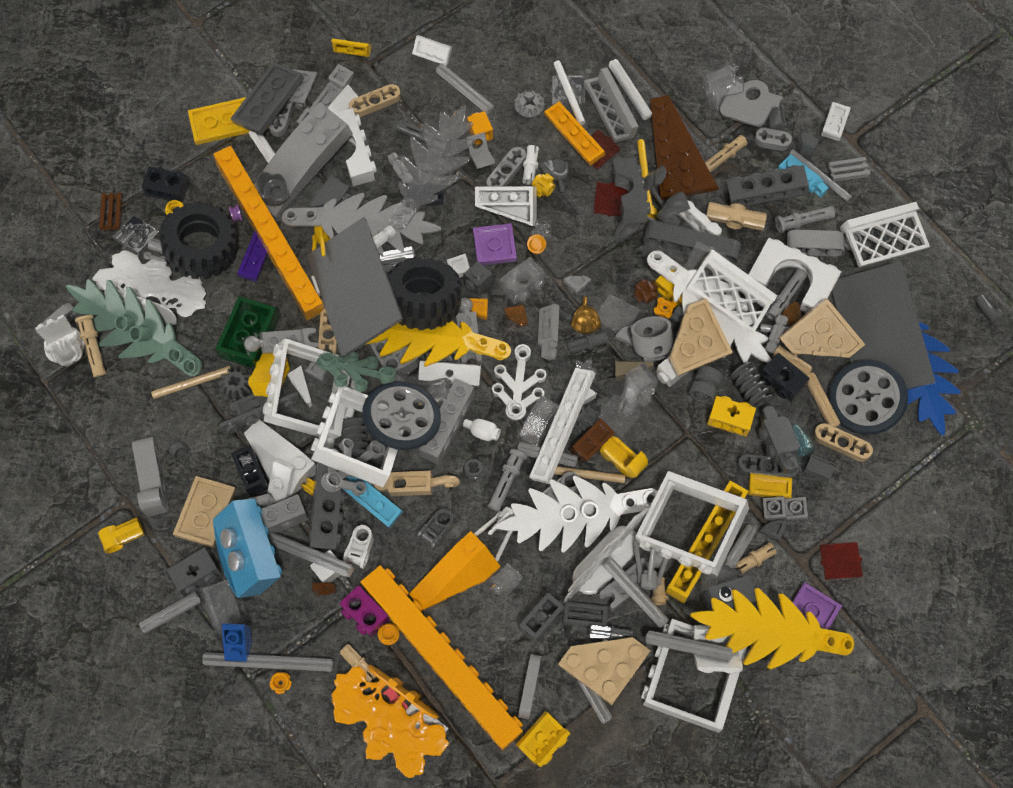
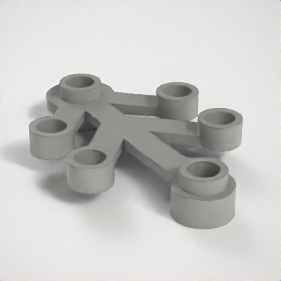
[321,438,385,496]

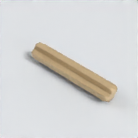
[807,372,840,428]

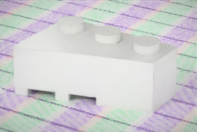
[475,186,537,226]

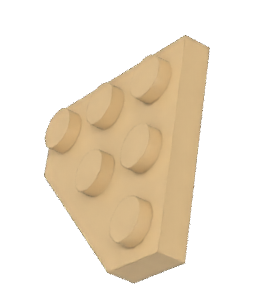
[669,298,733,376]
[778,298,865,358]
[558,637,651,705]

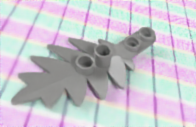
[282,193,441,256]

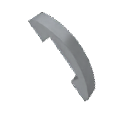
[296,64,354,124]

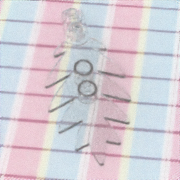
[389,105,474,230]

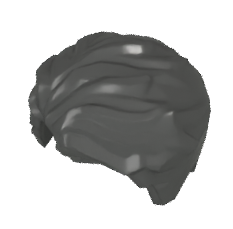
[256,171,289,206]

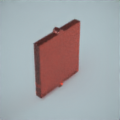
[575,129,621,170]
[593,182,628,217]
[820,542,863,580]

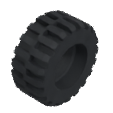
[160,201,238,279]
[387,257,462,330]

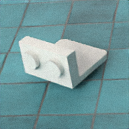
[693,626,743,674]

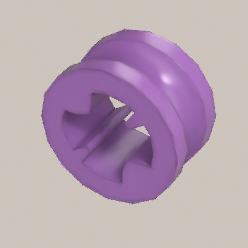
[229,204,243,223]

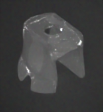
[703,62,744,111]

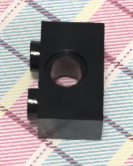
[760,352,810,402]
[231,445,269,497]

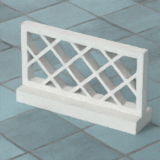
[840,202,930,268]
[686,250,777,335]

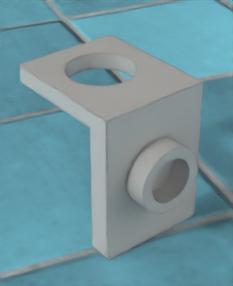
[466,132,495,169]

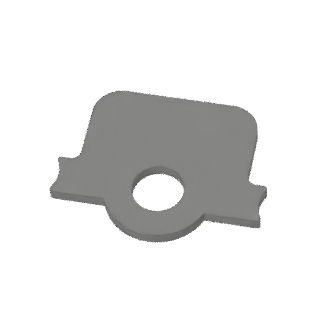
[720,80,784,127]

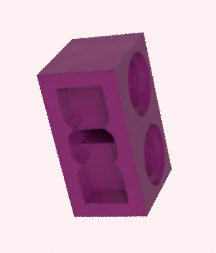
[339,585,390,638]

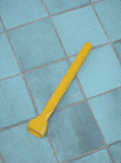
[637,139,657,222]

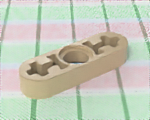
[349,84,401,117]
[318,308,338,355]
[813,423,873,462]

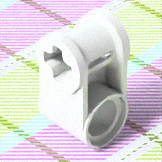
[343,525,374,569]

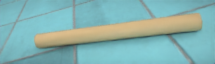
[151,366,232,399]
[554,466,625,483]

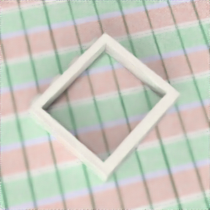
[263,338,350,439]
[310,386,405,487]
[636,471,749,576]
[641,619,747,733]

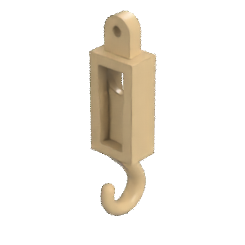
[374,471,460,496]

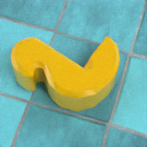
[599,436,648,478]

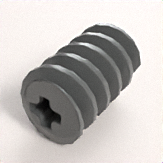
[731,362,774,407]
[342,417,368,459]

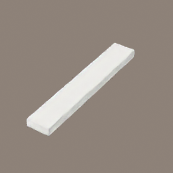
[529,368,595,484]

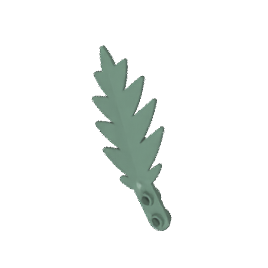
[66,279,202,376]

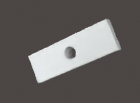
[418,360,481,386]

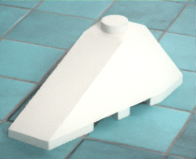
[244,419,316,497]

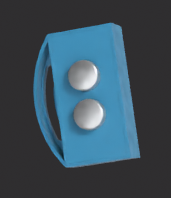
[213,499,281,598]

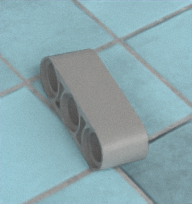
[787,230,845,257]

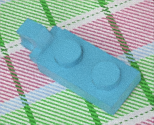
[778,154,829,198]

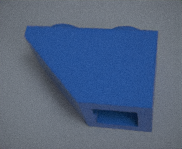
[222,623,252,662]

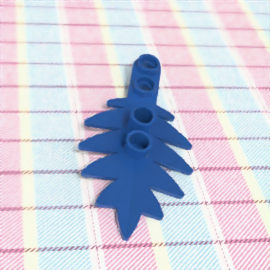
[907,322,961,435]

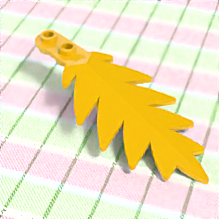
[365,321,511,367]
[690,588,854,669]

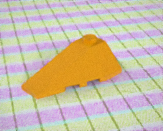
[409,531,500,610]

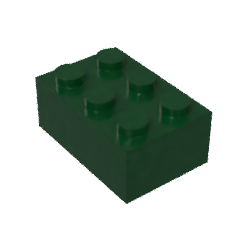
[215,296,280,369]

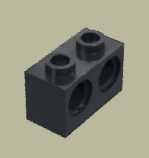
[142,167,190,203]

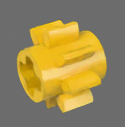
[531,173,555,197]

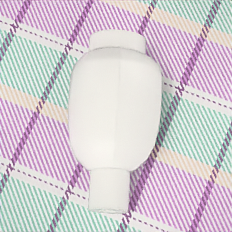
[463,419,501,441]

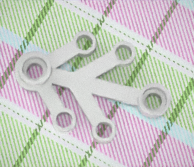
[492,344,547,421]

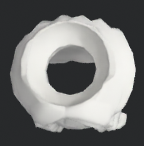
[35,315,85,366]

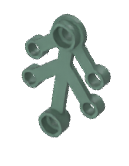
[317,352,396,392]

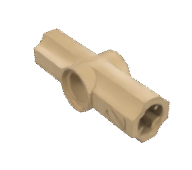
[706,202,767,231]

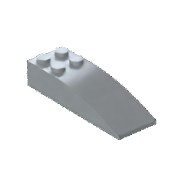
[254,102,353,218]

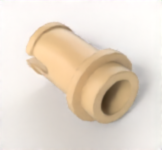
[651,577,668,606]

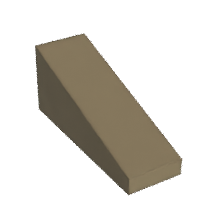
[614,361,653,381]

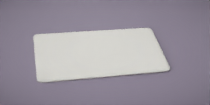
[328,85,358,113]

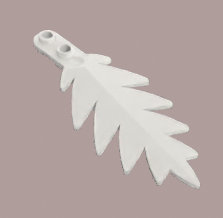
[647,251,771,364]
[496,476,658,553]

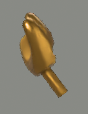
[571,296,601,334]

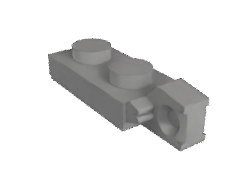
[537,304,560,361]

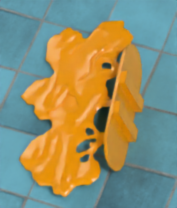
[331,664,449,778]

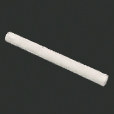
[553,60,585,125]

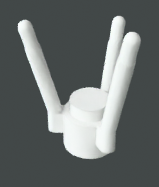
[474,507,515,561]

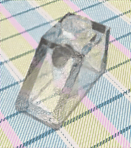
[519,395,559,446]

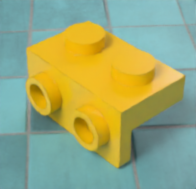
[516,711,570,767]

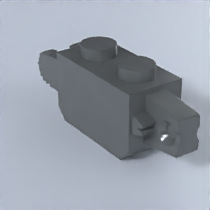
[759,406,800,474]

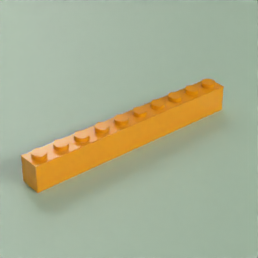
[213,146,324,321]
[360,565,523,751]

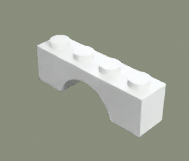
[334,108,377,186]

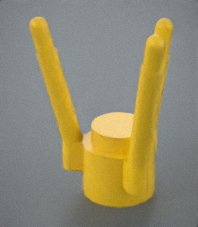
[312,226,331,256]

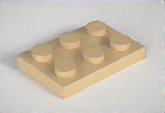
[173,476,236,548]

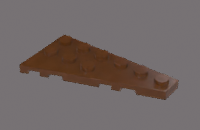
[650,95,719,201]

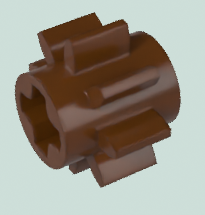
[634,279,658,304]

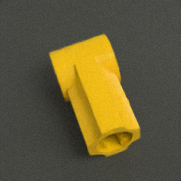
[98,517,145,553]

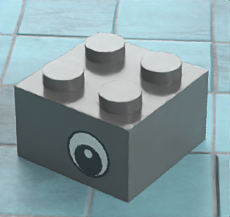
[702,575,757,612]

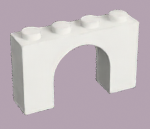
[748,238,841,313]

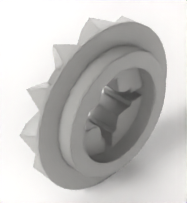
[515,90,544,117]

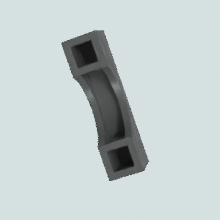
[613,157,651,224]

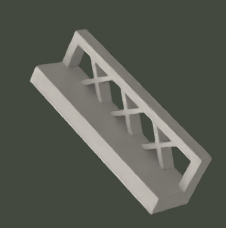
[583,67,639,143]

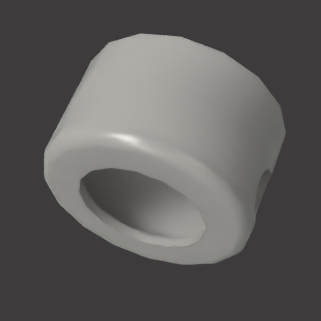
[631,316,674,358]

